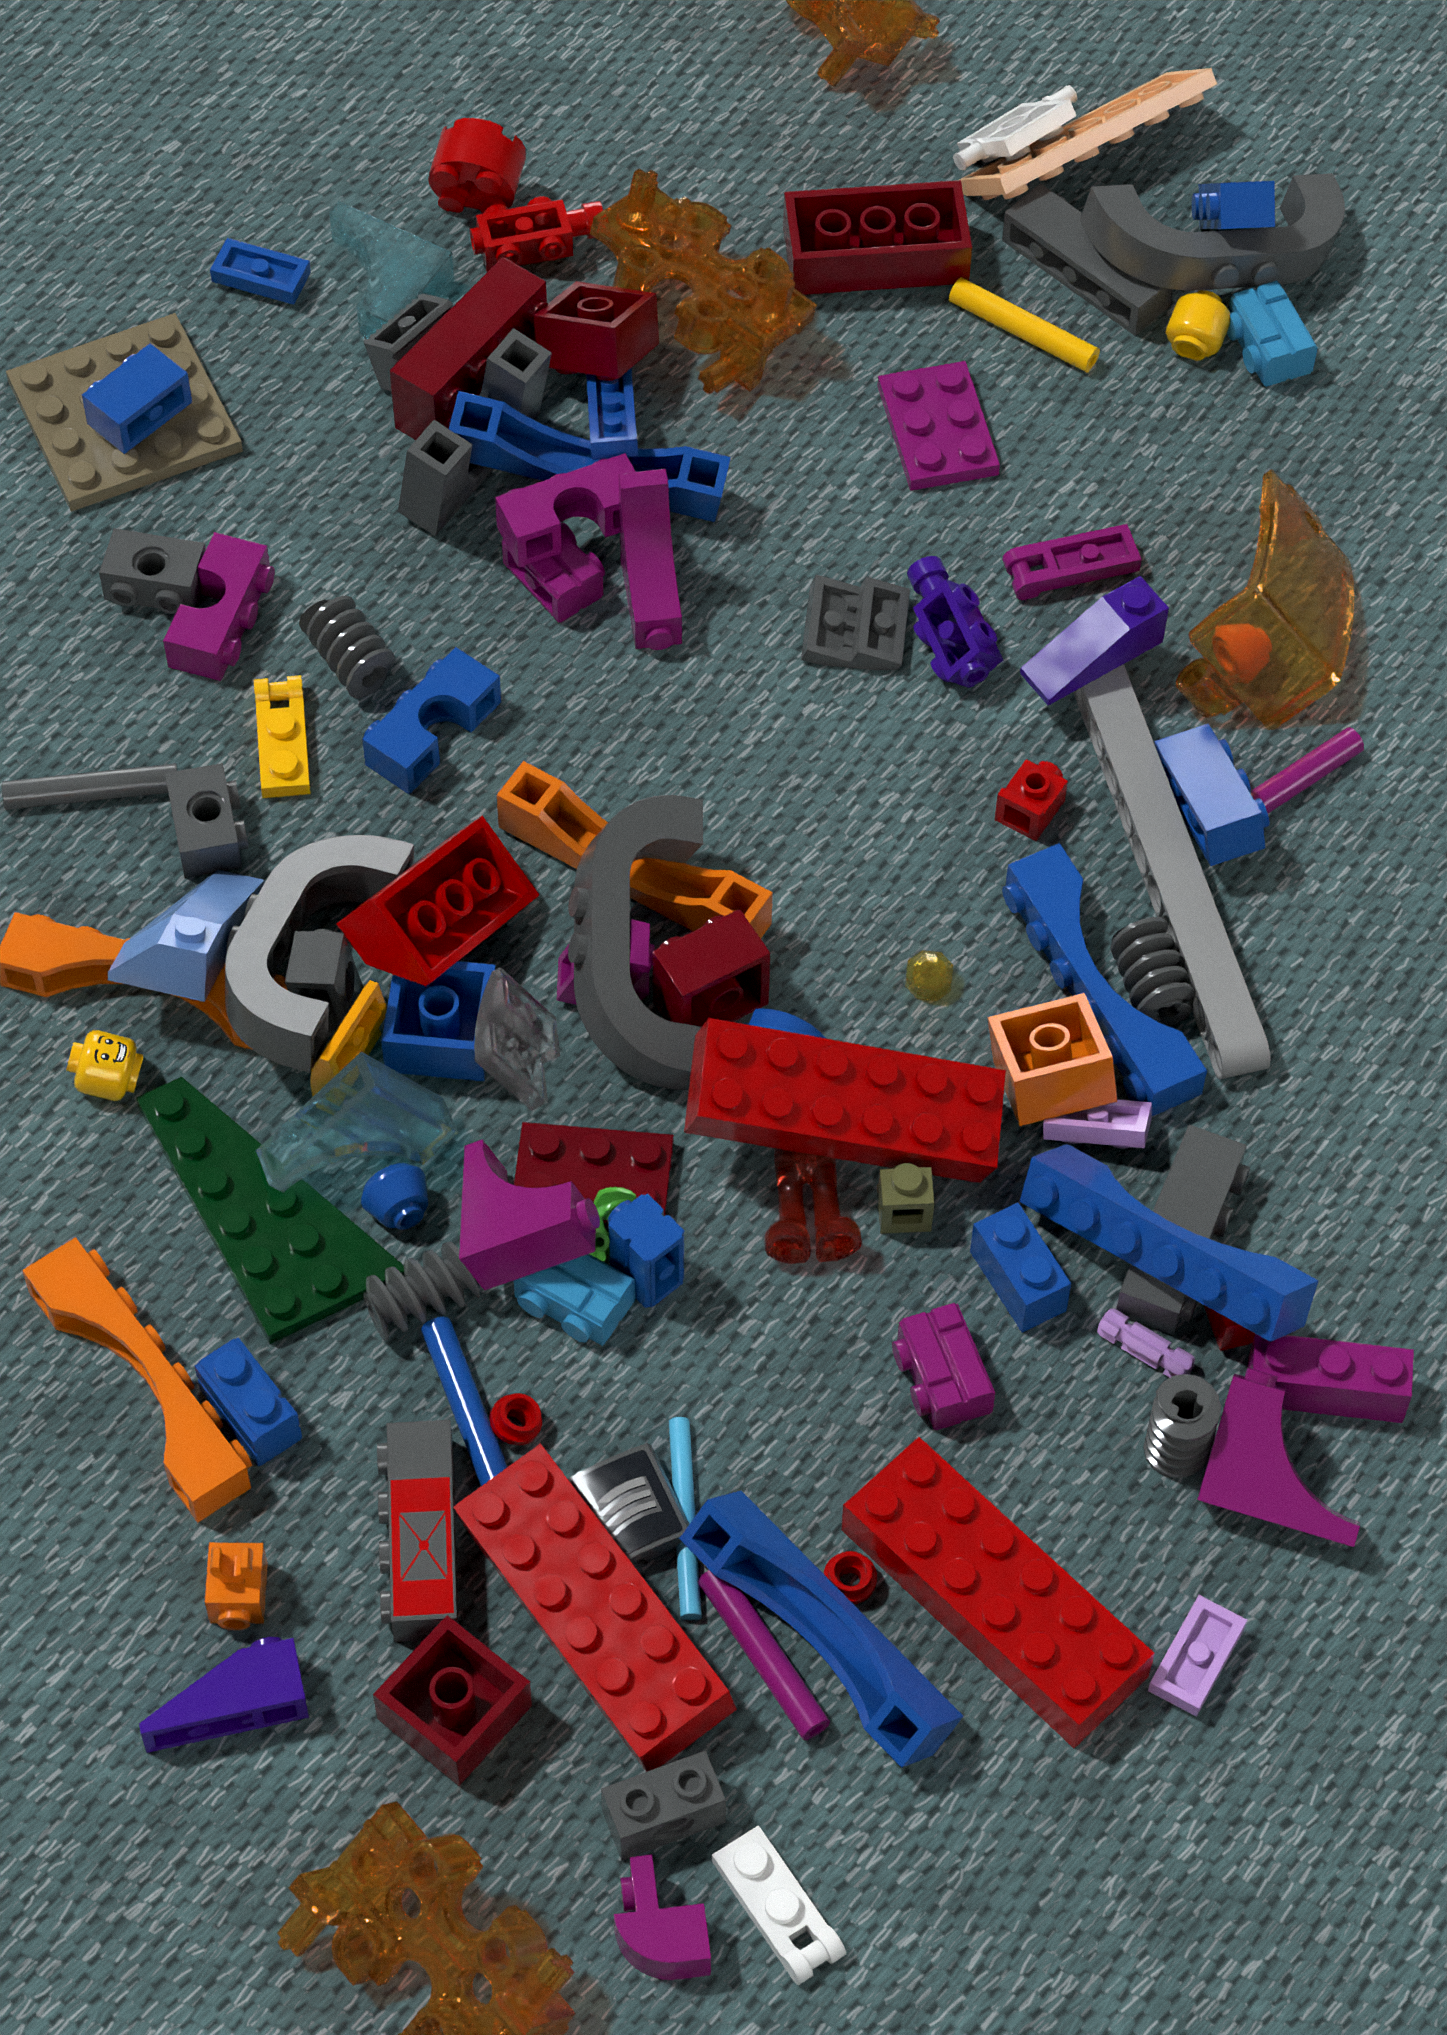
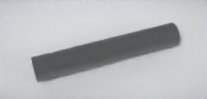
[2,763,178,810]

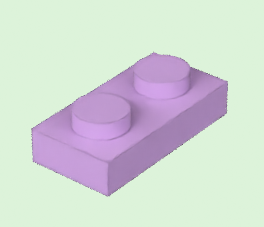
[1043,1100,1152,1149]
[1148,1595,1247,1717]

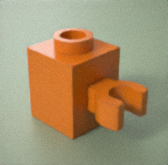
[205,1542,268,1630]

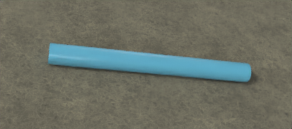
[669,1417,702,1621]

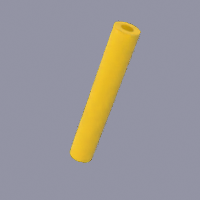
[949,277,1100,373]

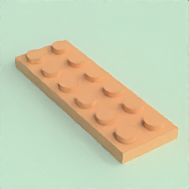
[959,68,1217,200]

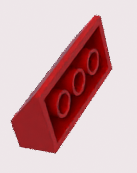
[336,815,539,986]

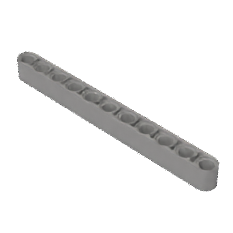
[1073,664,1271,1079]

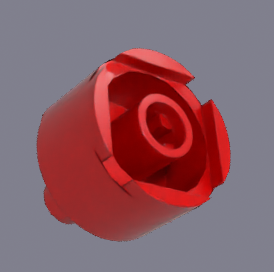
[428,118,527,213]

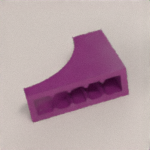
[618,469,682,650]
[459,1139,600,1290]
[1197,1368,1360,1547]

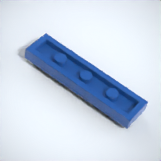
[586,368,638,460]

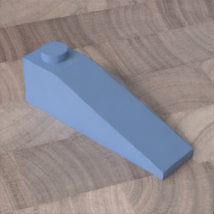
[108,870,265,1002]

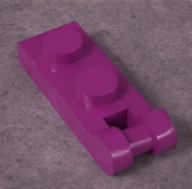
[1002,524,1142,600]

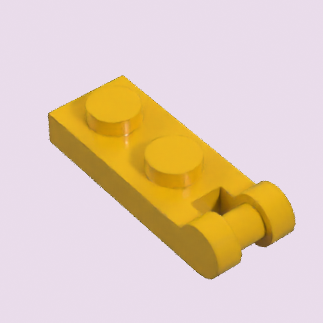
[254,675,311,798]

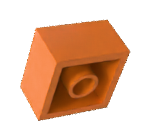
[988,993,1117,1126]

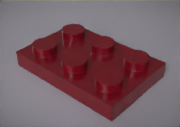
[514,1122,674,1228]

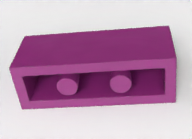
[1248,1334,1414,1423]

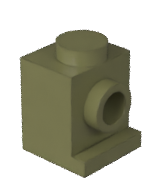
[877,1163,934,1234]

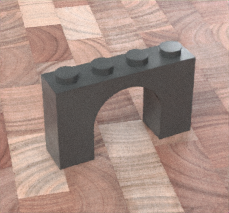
[398,328,552,536]

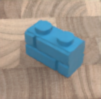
[1227,281,1318,387]
[514,1254,636,1346]

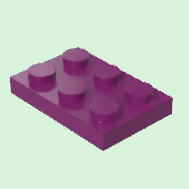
[877,361,1000,491]

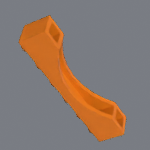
[497,761,773,939]
[0,912,288,1050]
[22,1237,252,1523]

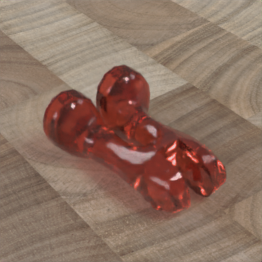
[764,1148,862,1264]

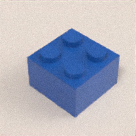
[381,961,497,1081]

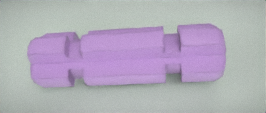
[1097,1309,1195,1378]

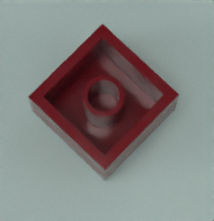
[534,281,659,381]
[653,909,771,1026]
[373,1615,532,1786]

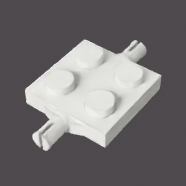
[953,85,1077,170]

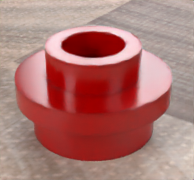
[489,1393,542,1445]
[823,1551,877,1604]

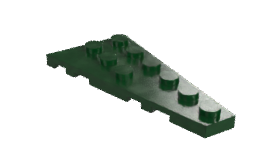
[136,1077,404,1344]

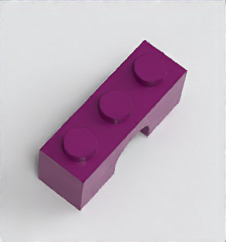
[495,453,636,568]
[163,532,275,681]

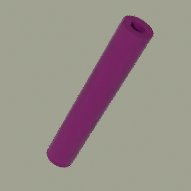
[1251,727,1364,814]
[698,1570,830,1740]

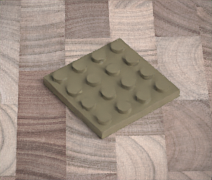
[6,313,243,512]

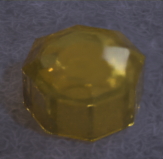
[905,950,953,1001]

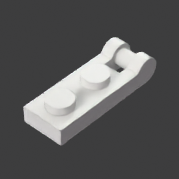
[712,1825,846,1985]

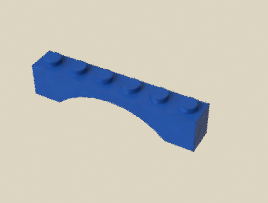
[449,391,731,522]
[1002,843,1207,1116]
[1020,1144,1318,1342]
[679,1491,964,1768]

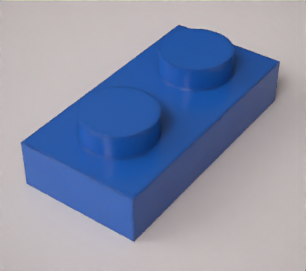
[210,238,311,305]

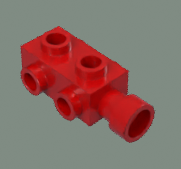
[470,196,607,272]

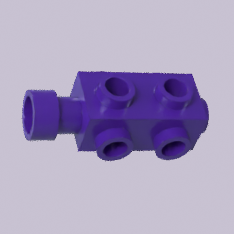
[907,556,1003,688]

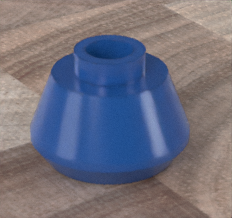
[361,1163,428,1230]

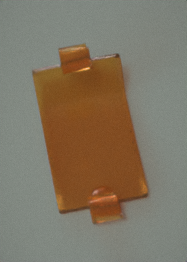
[1176,469,1354,730]

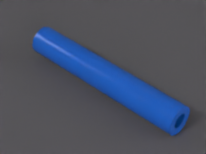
[421,1317,508,1486]

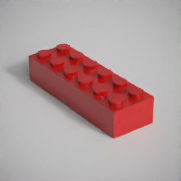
[684,1018,1006,1183]
[841,1437,1155,1748]
[453,1443,737,1772]

